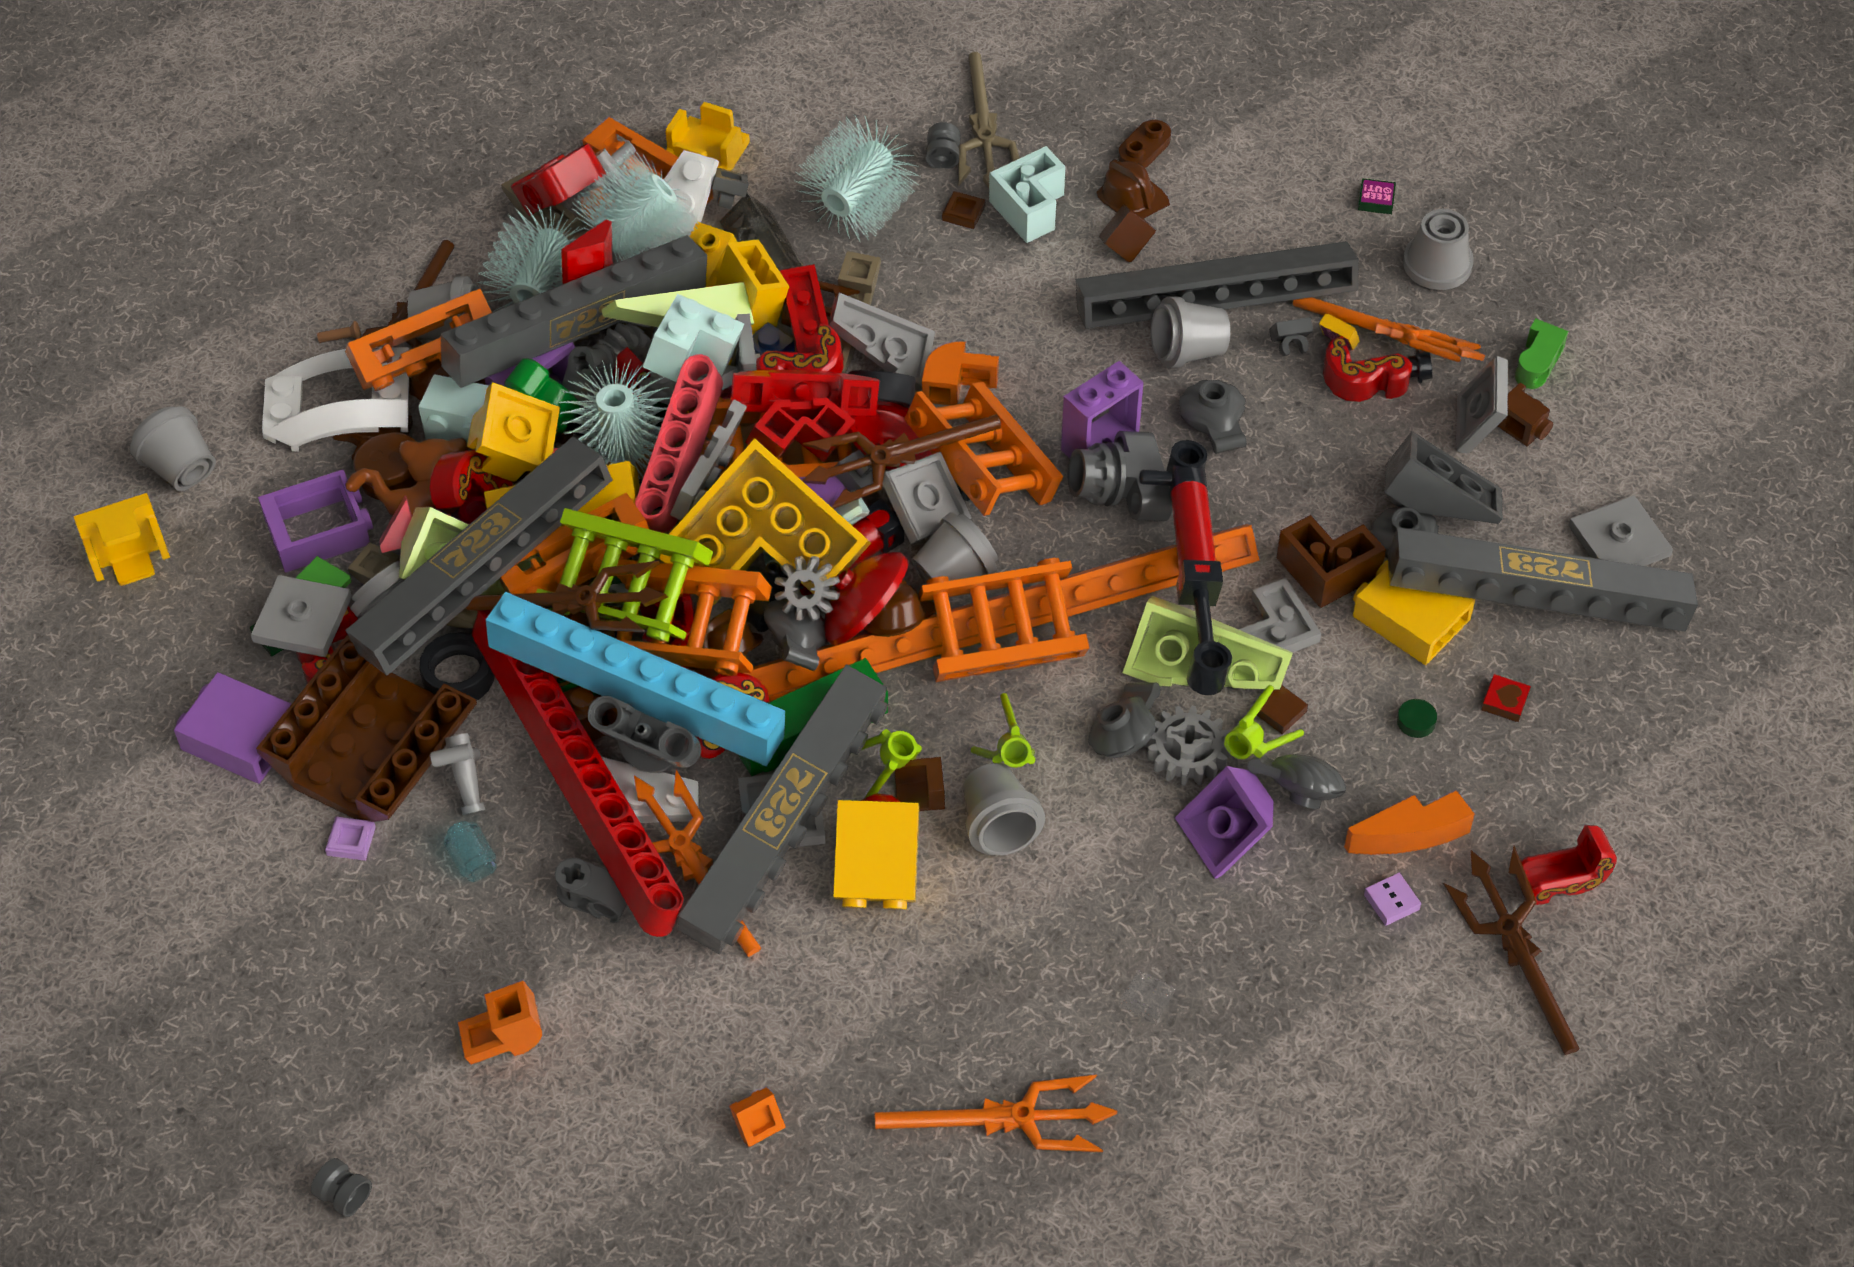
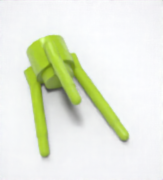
[1224,685,1304,759]
[971,693,1036,768]
[862,729,922,798]

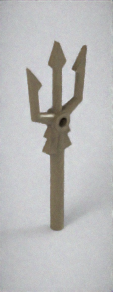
[958,52,1020,188]

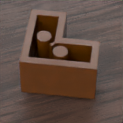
[1276,515,1386,608]

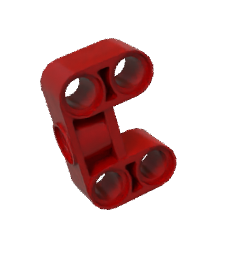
[510,143,606,216]

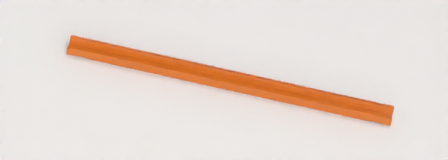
[739,524,1260,702]

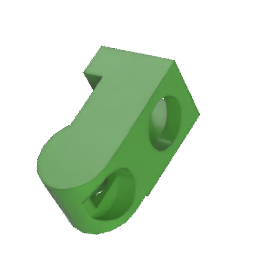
[1515,318,1569,389]

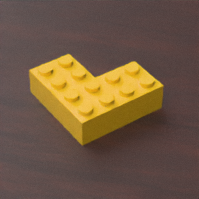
[659,438,871,605]

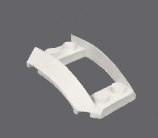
[262,347,410,452]

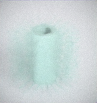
[796,116,919,242]
[572,149,699,262]
[477,204,587,312]
[559,358,671,479]

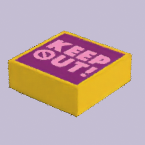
[1319,314,1360,350]

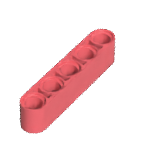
[635,354,723,533]

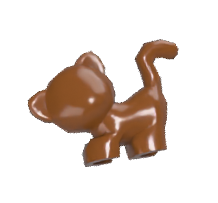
[345,438,468,516]

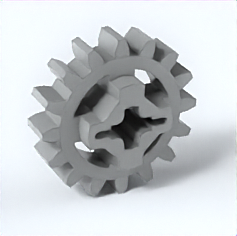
[1146,705,1230,786]

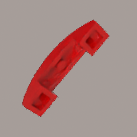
[730,370,879,416]

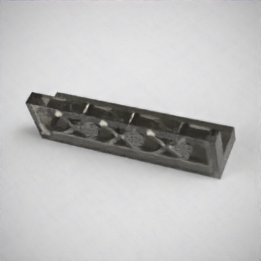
[719,193,804,271]

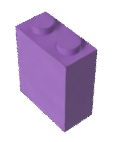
[174,672,291,784]

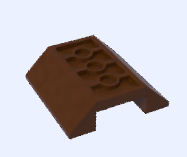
[256,635,477,822]

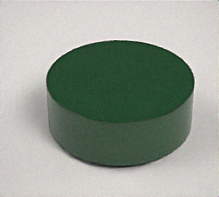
[1397,699,1437,738]

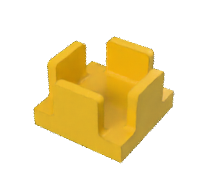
[665,102,750,171]
[467,382,560,482]
[73,493,170,586]

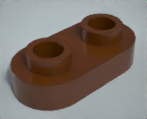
[1118,120,1171,168]

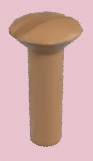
[317,321,361,343]

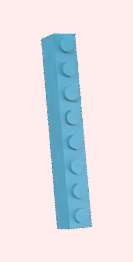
[486,592,785,767]

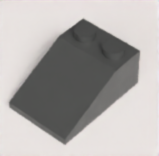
[1384,431,1503,524]

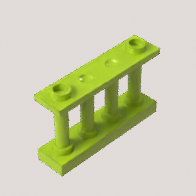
[536,508,713,642]

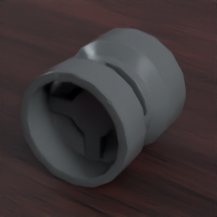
[926,122,961,169]
[311,1158,372,1217]

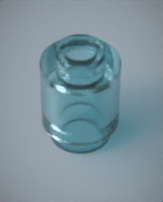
[443,821,497,882]

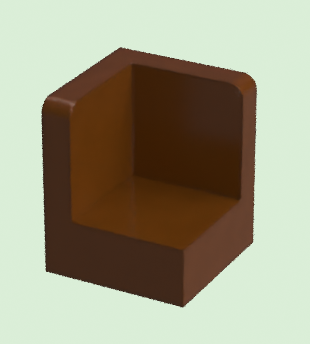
[1099,204,1156,262]
[895,757,945,811]

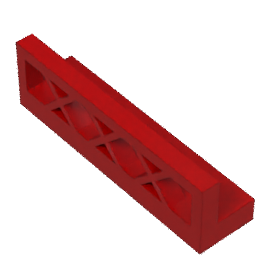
[780,264,829,353]

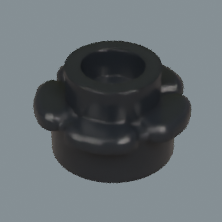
[1408,349,1433,384]

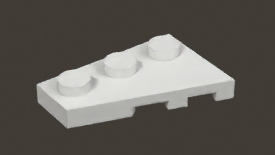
[635,150,719,249]
[580,757,699,825]

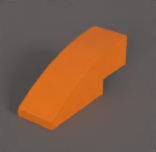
[1344,790,1475,855]

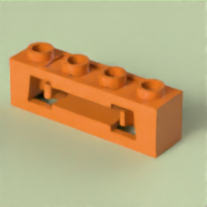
[582,117,713,205]
[345,288,492,391]
[499,492,649,594]

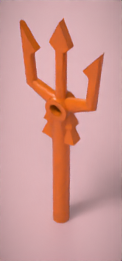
[1293,297,1485,362]
[634,769,761,957]
[875,1074,1118,1152]

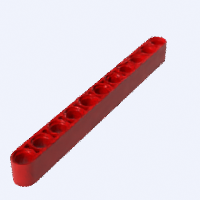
[472,610,684,937]

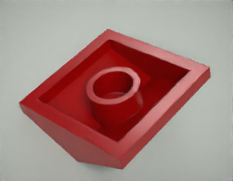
[561,219,613,285]

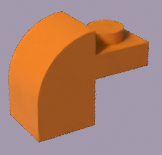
[922,342,999,405]
[458,981,542,1065]

